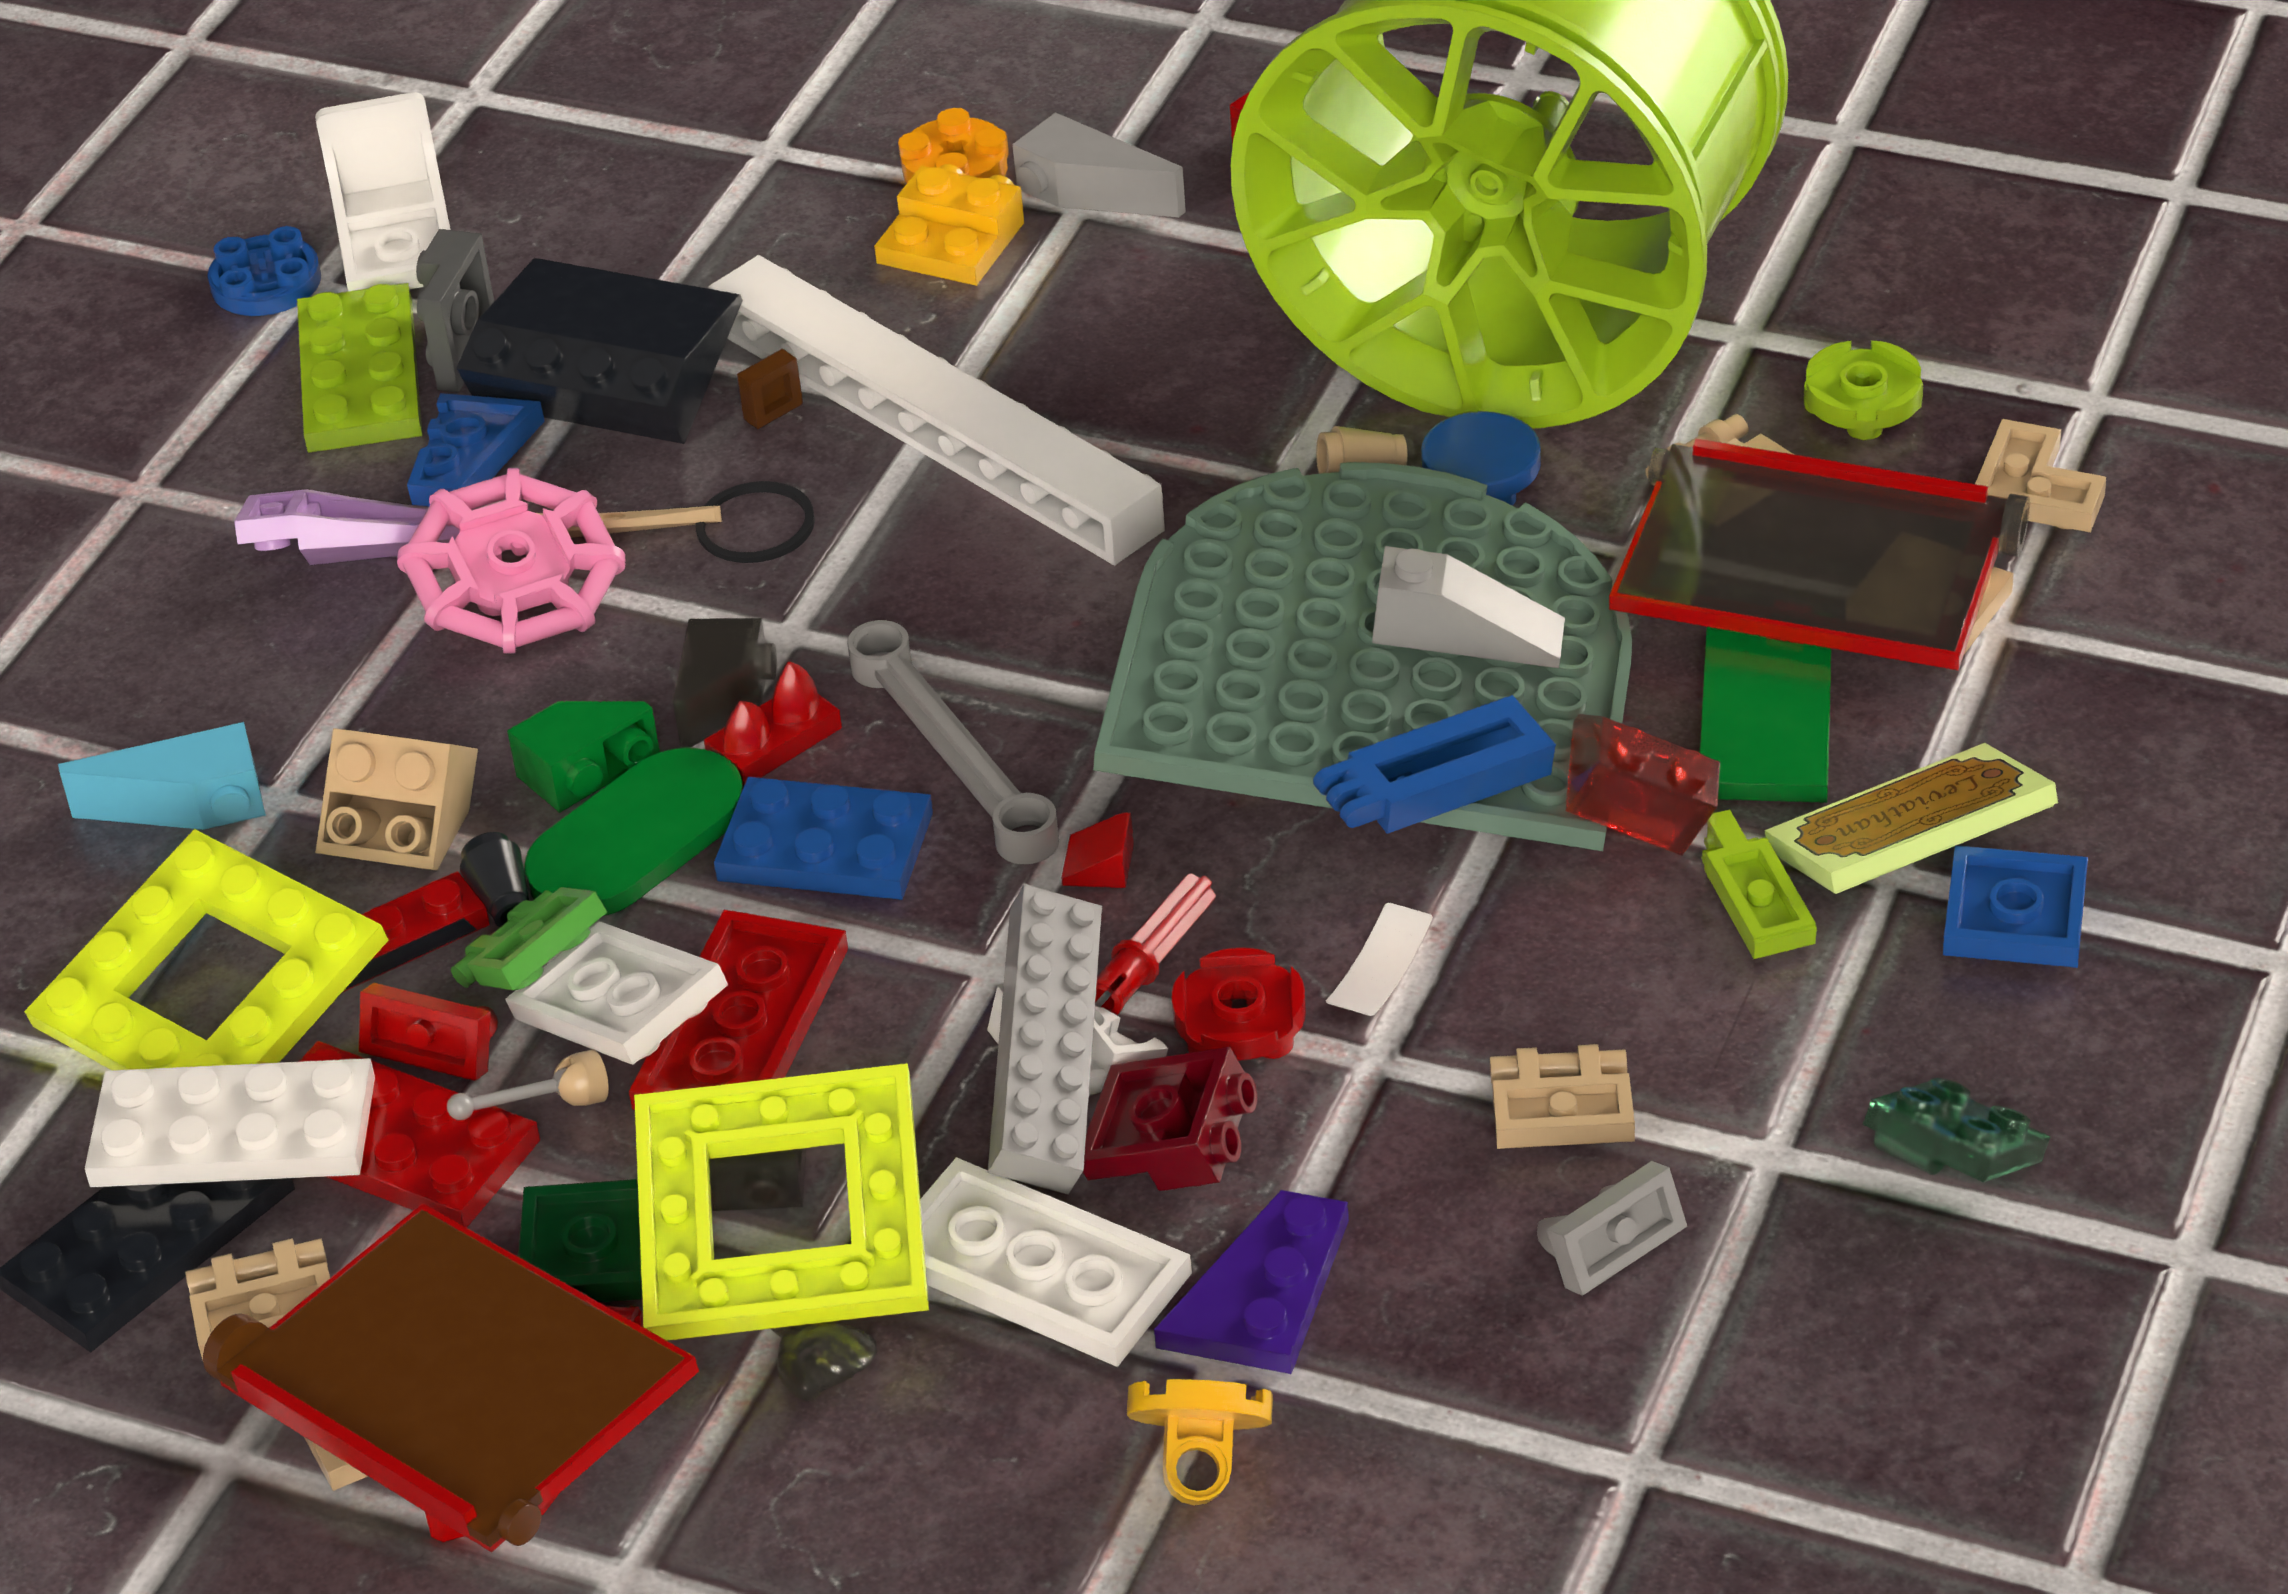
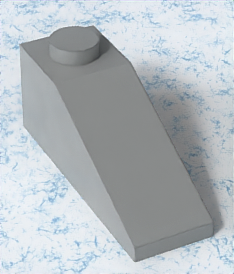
[1012,112,1186,218]
[1372,546,1565,668]

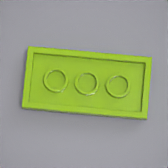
[297,283,422,453]

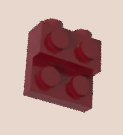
[1083,1047,1257,1191]

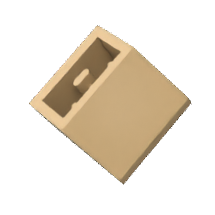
[315,728,478,870]

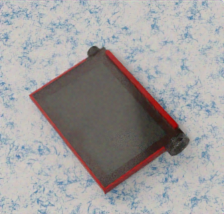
[1609,438,2030,671]

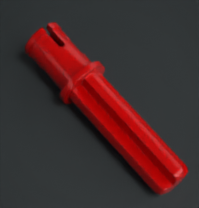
[1095,873,1216,1015]

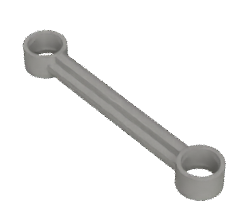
[847,620,1059,864]

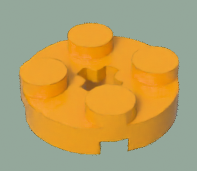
[898,108,1009,183]

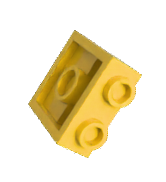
[874,164,1024,286]

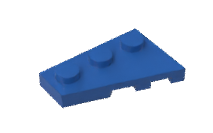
[407,393,545,507]

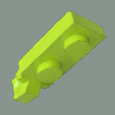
[1701,809,1817,959]

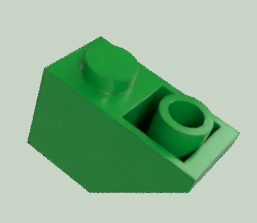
[507,701,660,813]

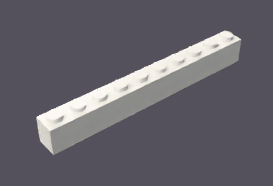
[708,255,1165,566]

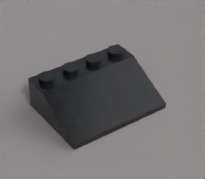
[457,258,743,444]

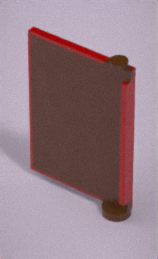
[203,1203,699,1553]

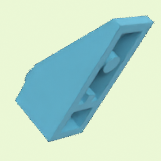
[58,722,266,830]

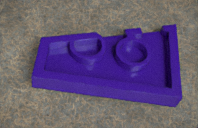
[1154,1190,1349,1374]

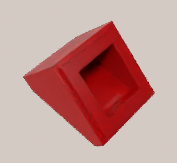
[1061,812,1134,888]

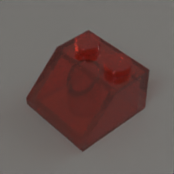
[1565,714,1720,856]

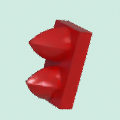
[704,662,842,787]
[359,982,499,1081]

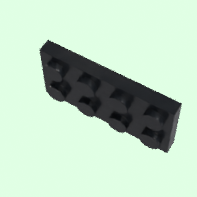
[0,1178,295,1353]

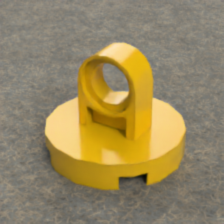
[1127,1379,1273,1505]

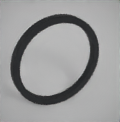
[695,481,815,563]

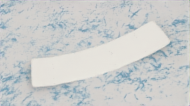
[1326,903,1433,1016]

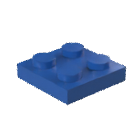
[1943,845,2088,968]

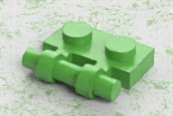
[451,887,607,990]

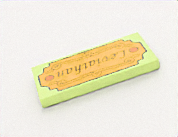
[1764,743,2058,894]

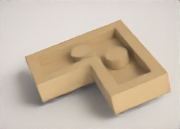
[1975,419,2106,533]

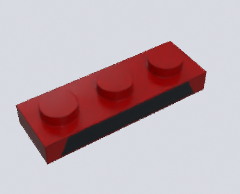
[343,871,490,992]

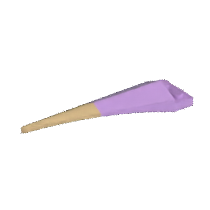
[234,489,722,565]

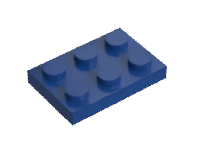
[714,777,933,900]

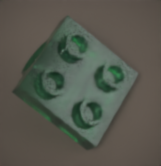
[1863,1078,2051,1183]

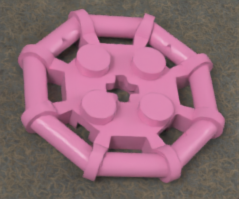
[397,468,625,654]

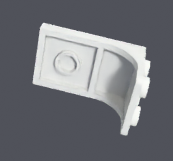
[315,92,450,291]

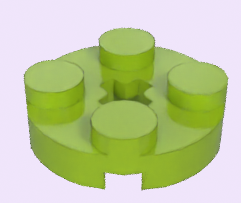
[1804,340,1923,440]

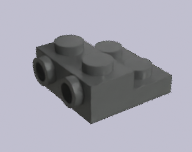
[416,229,494,393]

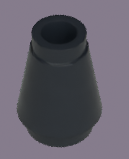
[460,832,529,927]

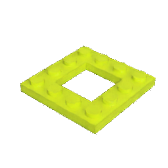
[24,829,389,1071]
[634,1063,929,1341]

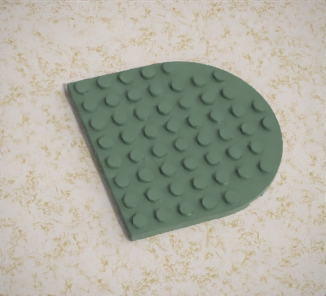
[1093,462,1632,851]

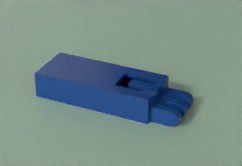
[1313,695,1556,834]

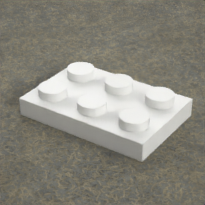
[505,921,728,1065]

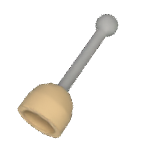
[447,1049,609,1120]

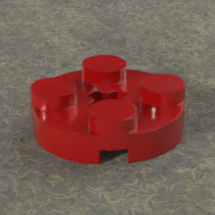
[1171,947,1306,1061]

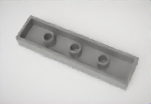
[987,884,1102,1194]

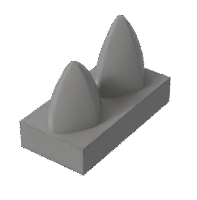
[1537,1161,1688,1296]

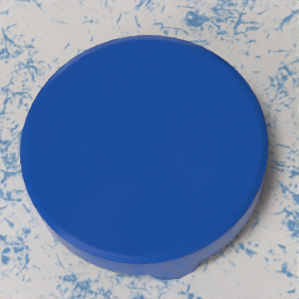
[208,226,321,316]
[1421,411,1541,505]

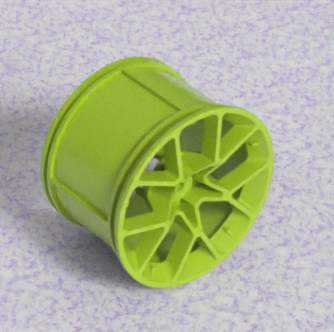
[1231,0,1788,429]

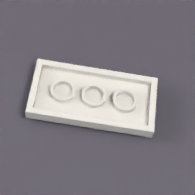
[85,1058,375,1187]
[920,1157,1192,1367]

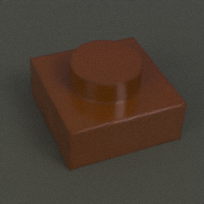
[737,348,803,429]

